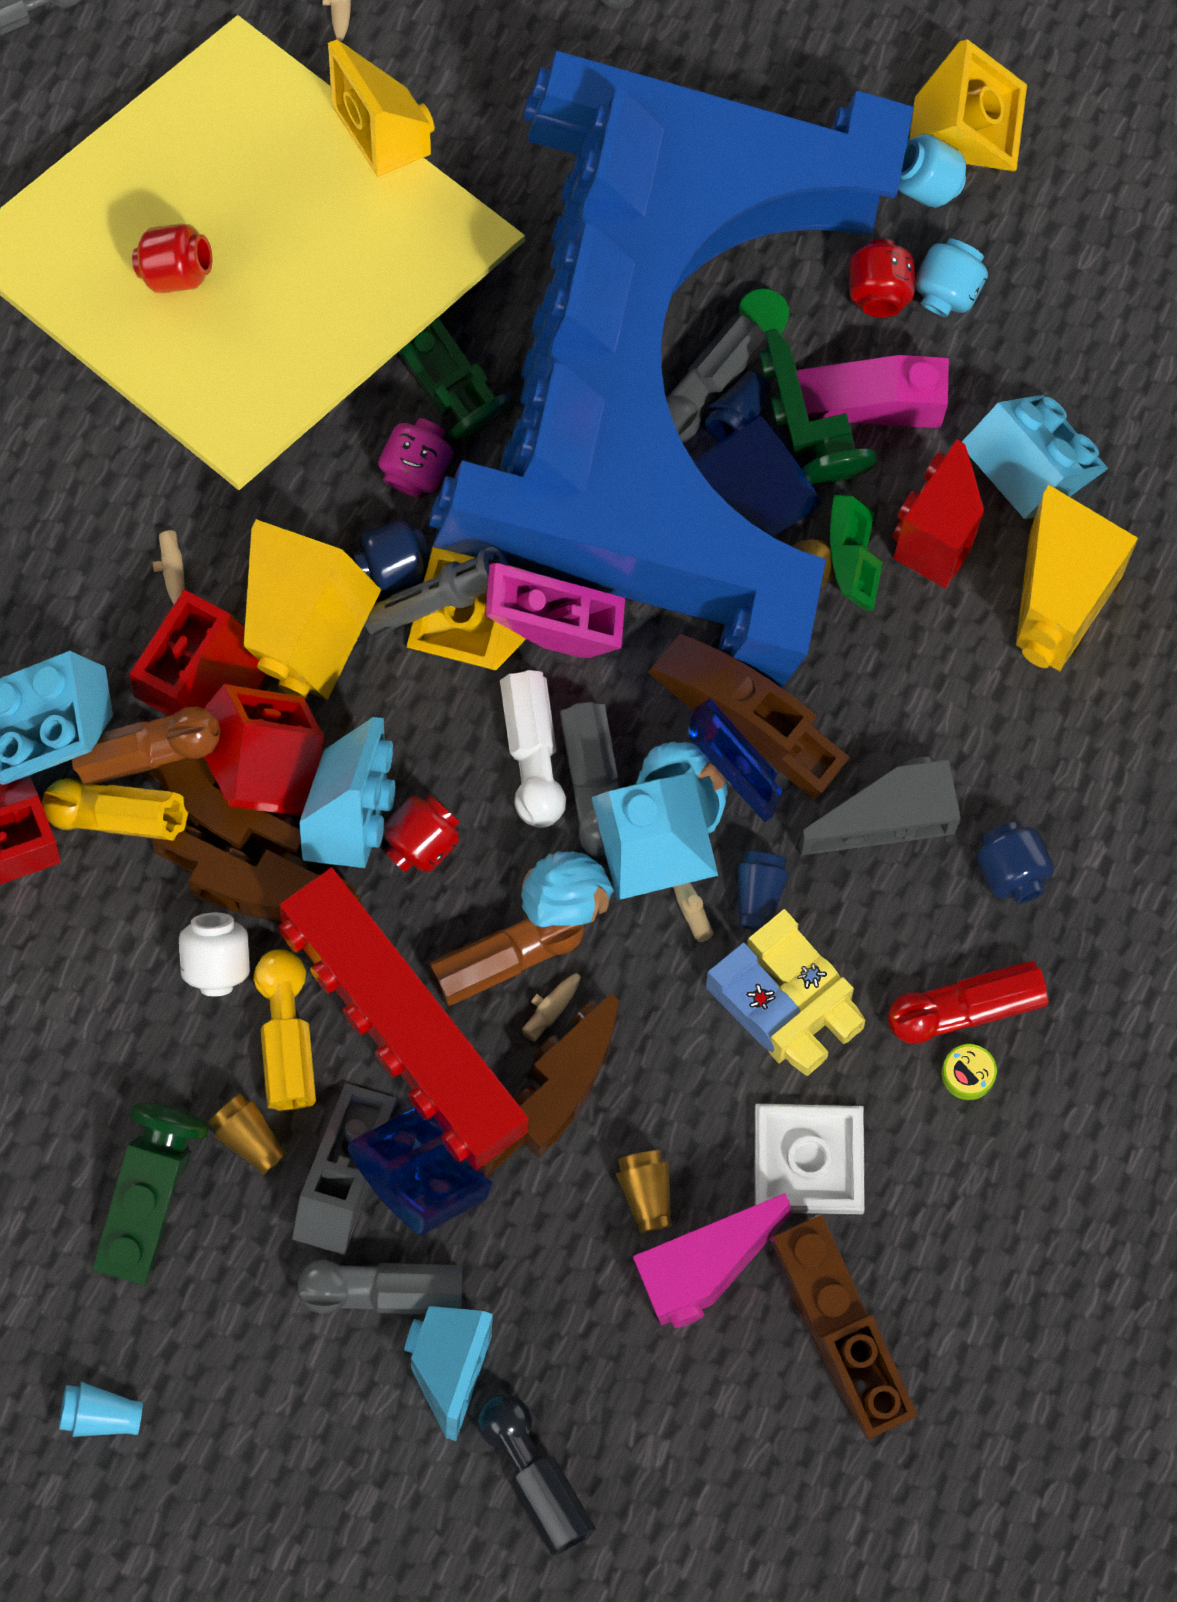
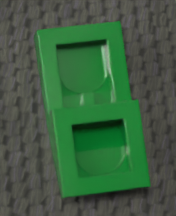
[830,495,883,611]

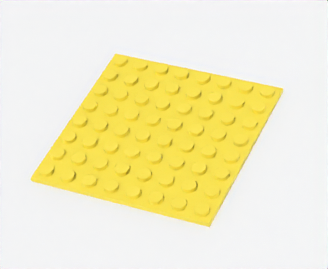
[0,15,525,490]

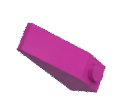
[796,355,949,428]
[485,563,625,658]
[633,1193,792,1328]

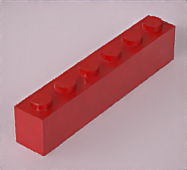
[278,867,529,1171]

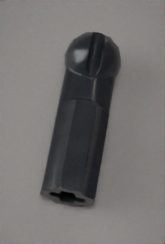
[478,1395,596,1556]

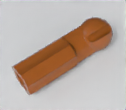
[72,706,220,785]
[428,918,585,1007]

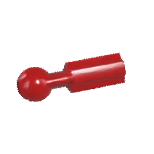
[888,960,1049,1044]

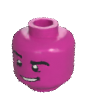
[378,418,454,498]

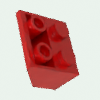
[892,440,984,589]
[130,589,268,716]
[203,684,324,816]
[0,776,61,885]

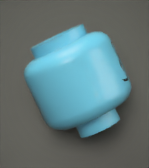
[898,134,966,208]
[915,239,988,317]

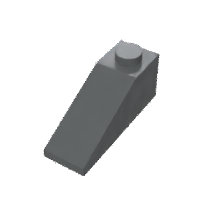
[799,757,961,856]
[292,1083,397,1255]

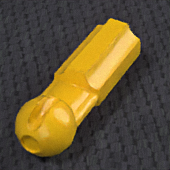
[42,778,188,841]
[254,949,316,1111]

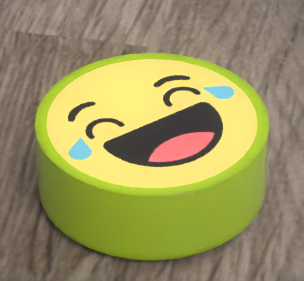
[942,1044,997,1100]

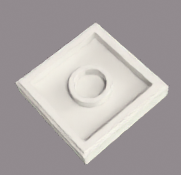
[755,1104,864,1214]

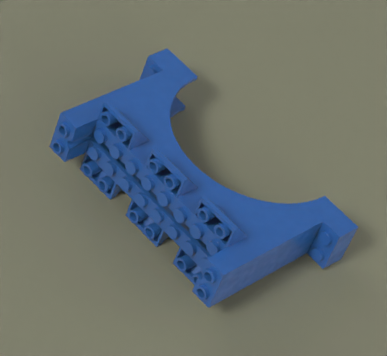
[429,51,914,688]

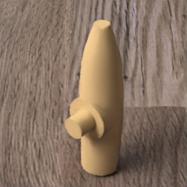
[322,0,351,41]
[153,530,185,604]
[673,883,714,942]
[521,973,581,1042]

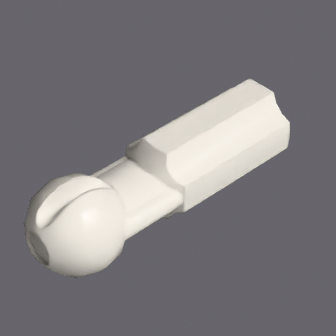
[500,670,566,828]

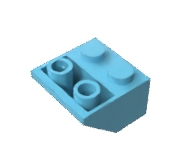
[962,394,1108,519]
[0,651,113,785]
[299,717,395,868]

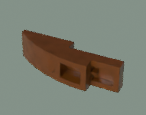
[648,634,850,800]
[128,722,302,859]
[152,825,361,922]
[470,993,619,1180]
[769,1214,918,1439]

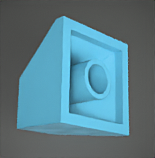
[592,773,718,900]
[404,1306,493,1441]

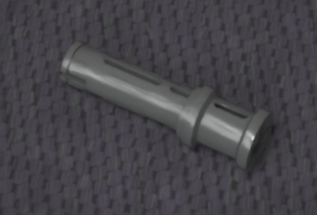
[365,546,508,637]

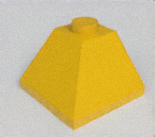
[328,39,435,177]
[909,39,1027,171]
[406,547,533,670]

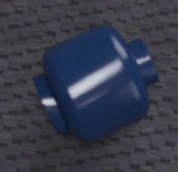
[352,521,430,595]
[976,822,1054,904]

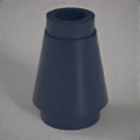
[705,371,770,446]
[737,851,789,931]

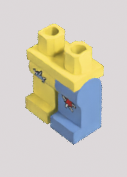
[706,909,866,1076]

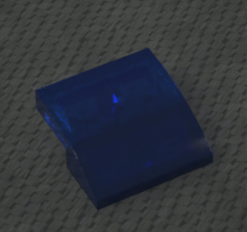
[693,415,822,538]
[689,698,783,822]
[348,1108,493,1236]

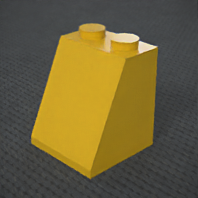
[1016,485,1138,672]
[244,519,381,700]

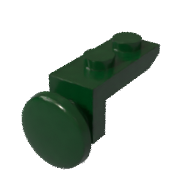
[398,318,513,442]
[759,329,877,485]
[92,1102,209,1286]

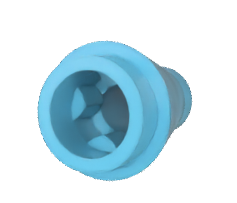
[59,1382,143,1437]

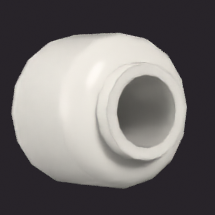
[179,912,250,996]

